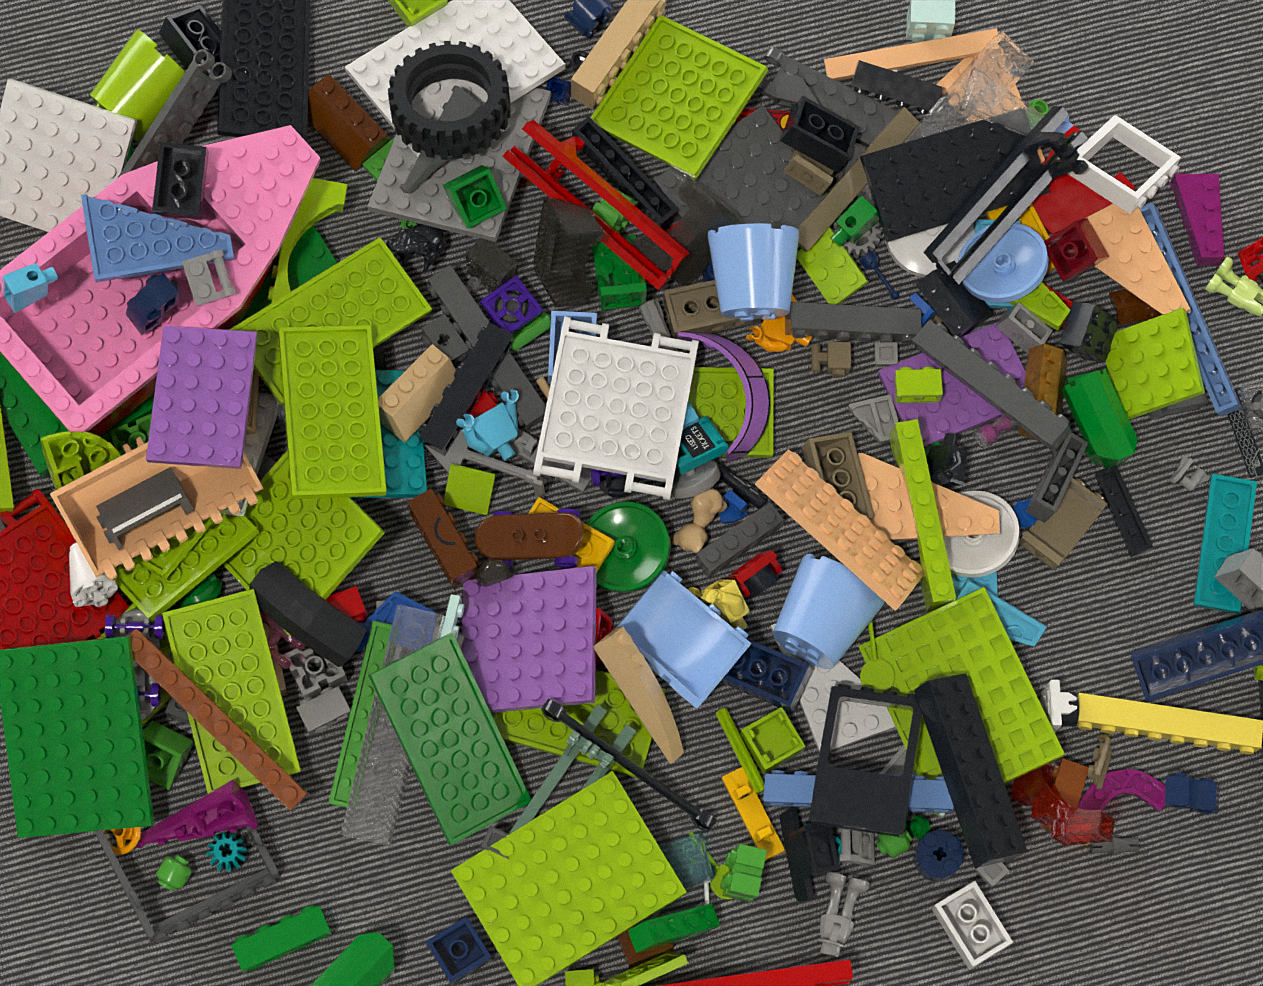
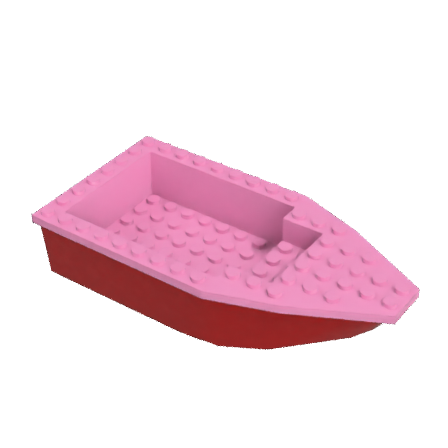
[0,125,321,436]

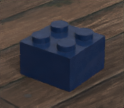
[426,916,492,986]

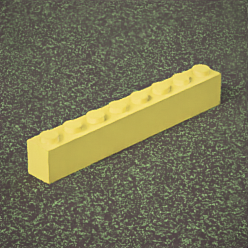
[1077,693,1263,754]

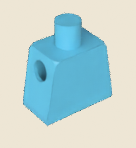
[2,263,58,313]

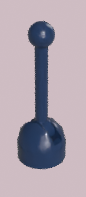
[859,251,899,300]

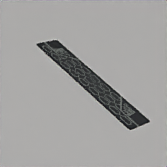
[1227,390,1263,478]

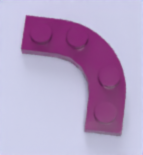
[1077,769,1166,821]

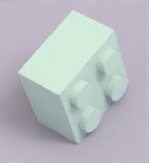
[906,0,955,43]

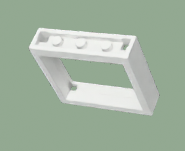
[1067,115,1181,214]

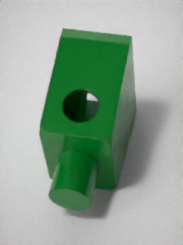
[830,196,879,247]

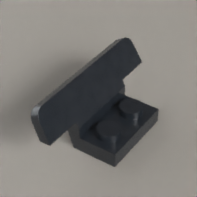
[779,808,840,902]

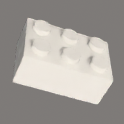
[932,881,1013,970]

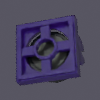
[480,275,543,334]

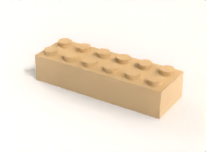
[571,0,667,110]

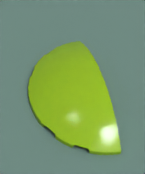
[41,431,121,490]

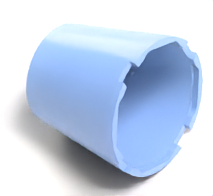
[708,223,799,322]
[772,554,885,669]

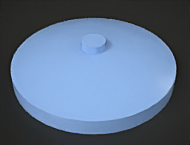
[958,223,1049,303]

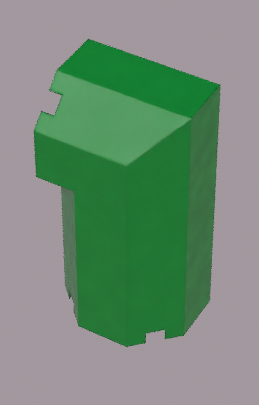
[1061,369,1138,469]
[311,932,395,986]

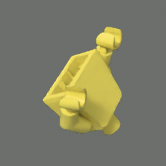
[688,579,749,630]

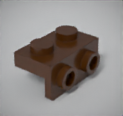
[1109,289,1161,325]

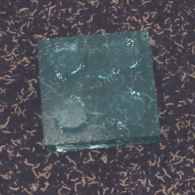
[659,833,714,889]

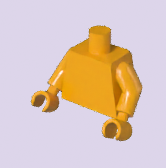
[746,295,813,352]

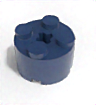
[564,0,614,39]
[913,830,964,882]

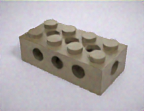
[663,280,761,339]

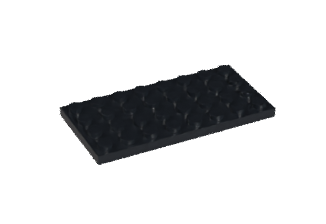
[217,0,310,142]
[860,108,1050,243]

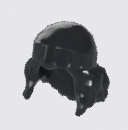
[386,224,446,272]

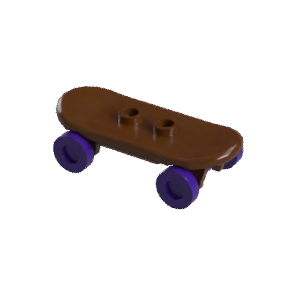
[475,509,584,570]

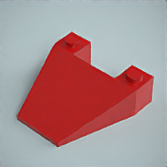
[1032,125,1135,235]

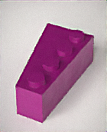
[1169,174,1224,267]

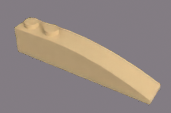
[594,626,684,764]

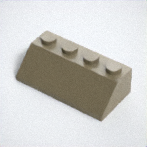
[802,432,874,520]

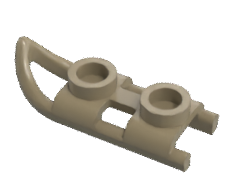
[1088,734,1112,790]

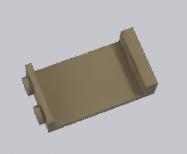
[783,150,834,196]
[1019,477,1107,571]

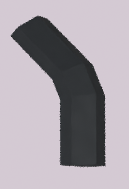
[249,561,366,667]

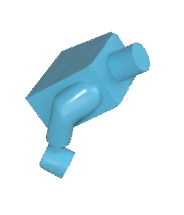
[456,389,519,461]

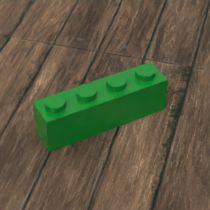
[628,903,720,953]
[231,905,332,974]

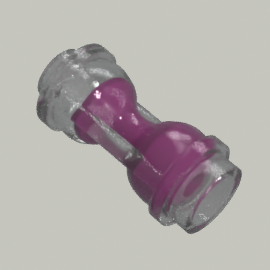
[973,414,1019,448]

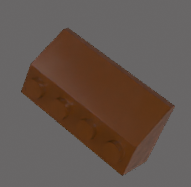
[308,74,388,172]

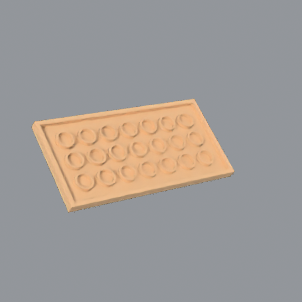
[755,449,923,611]

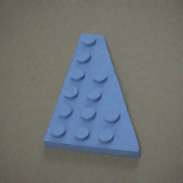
[81,194,234,283]

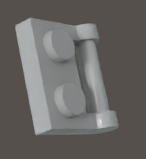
[182,249,236,307]
[839,829,875,866]

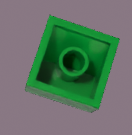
[443,165,507,229]

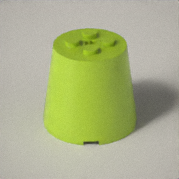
[90,29,185,142]

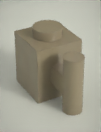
[811,342,851,378]

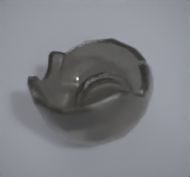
[476,559,513,587]

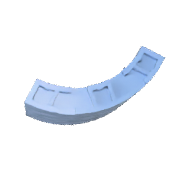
[616,570,752,709]

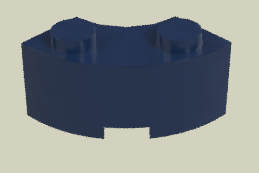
[126,272,180,335]
[1165,773,1219,814]

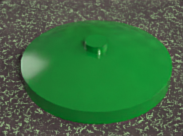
[586,502,671,593]

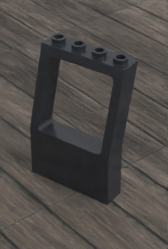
[809,684,923,838]

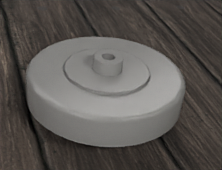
[671,460,721,499]

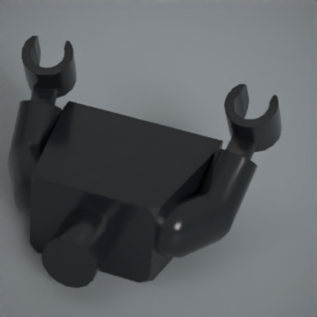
[927,433,967,487]

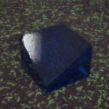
[546,77,571,106]

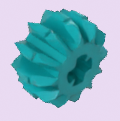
[206,832,247,873]

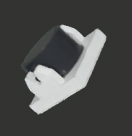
[1040,680,1079,733]

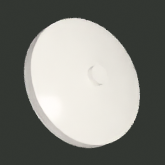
[885,223,975,278]
[943,491,1020,578]

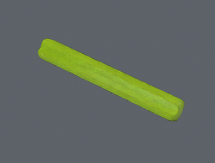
[716,708,765,794]

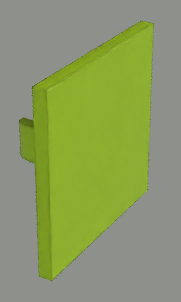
[444,463,496,515]

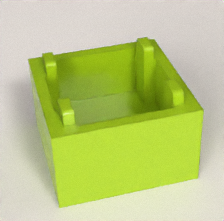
[388,0,448,27]
[740,707,806,775]

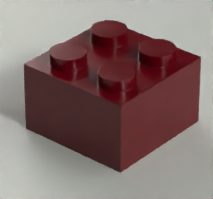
[1044,218,1109,282]

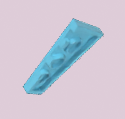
[954,579,1047,646]

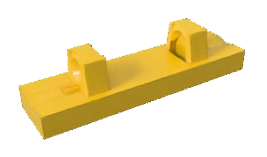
[721,767,785,861]

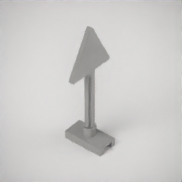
[423,430,552,499]

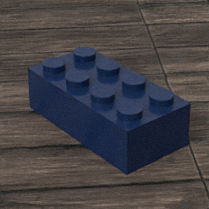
[720,638,812,713]

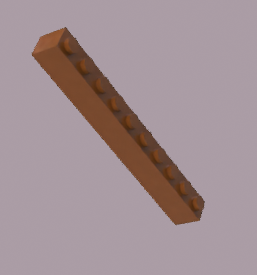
[129,629,309,811]

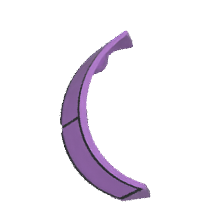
[677,332,770,462]

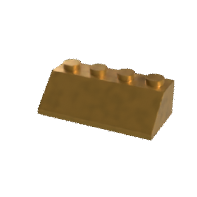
[1018,343,1068,441]

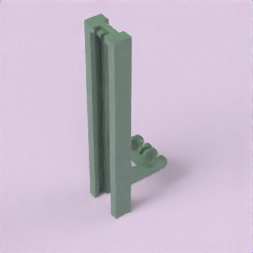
[508,704,636,834]

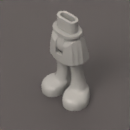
[820,872,870,957]

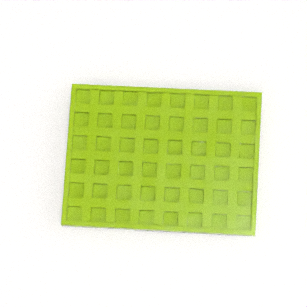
[858,587,1065,815]
[450,771,687,986]

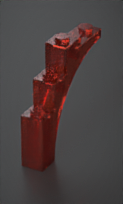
[1011,763,1115,846]

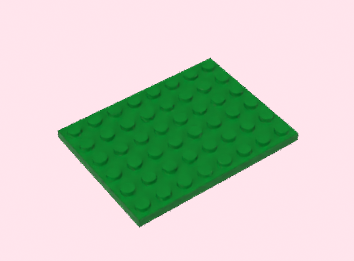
[0,636,155,838]

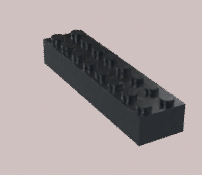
[914,673,1028,868]

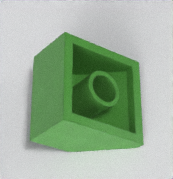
[143,720,194,790]

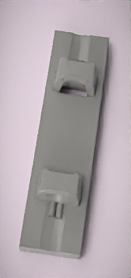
[510,428,591,494]

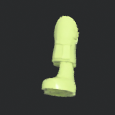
[1205,256,1263,317]

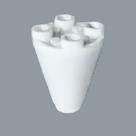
[69,542,118,607]

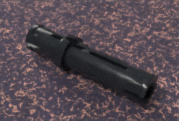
[711,458,768,510]

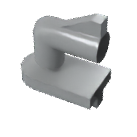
[1169,456,1210,491]

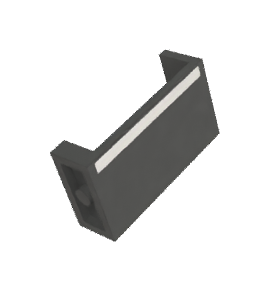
[96,467,194,550]

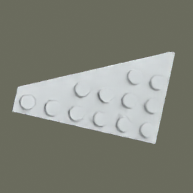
[770,624,896,753]

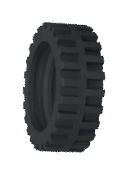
[388,41,511,160]

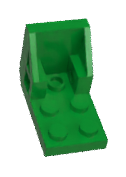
[591,235,647,311]

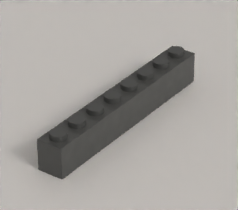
[427,265,546,430]
[912,320,1071,453]

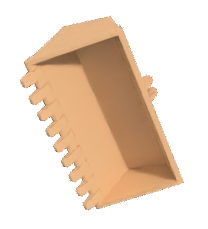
[50,437,264,580]

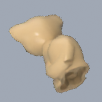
[671,488,728,553]

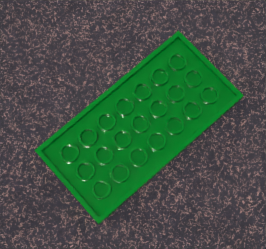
[368,633,531,845]

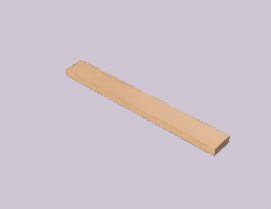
[824,28,1001,81]

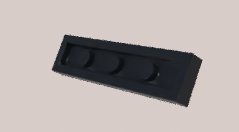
[1094,465,1153,557]

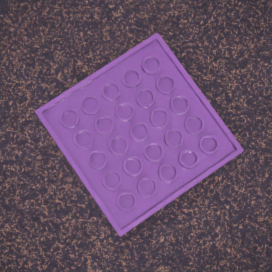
[461,566,597,713]

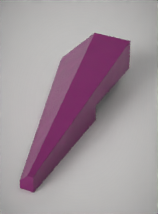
[136,780,258,848]

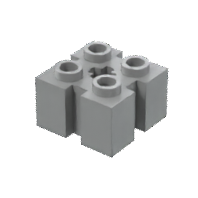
[283,647,347,699]

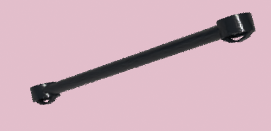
[541,699,717,831]

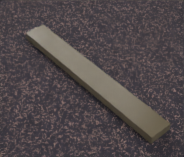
[797,107,920,252]

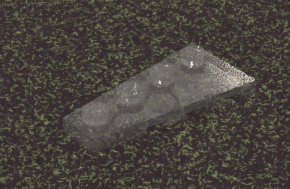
[959,67,1044,136]

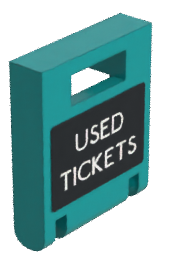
[676,416,729,475]

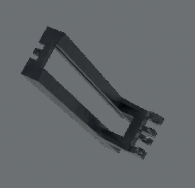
[924,106,1089,285]

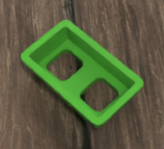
[511,312,551,351]

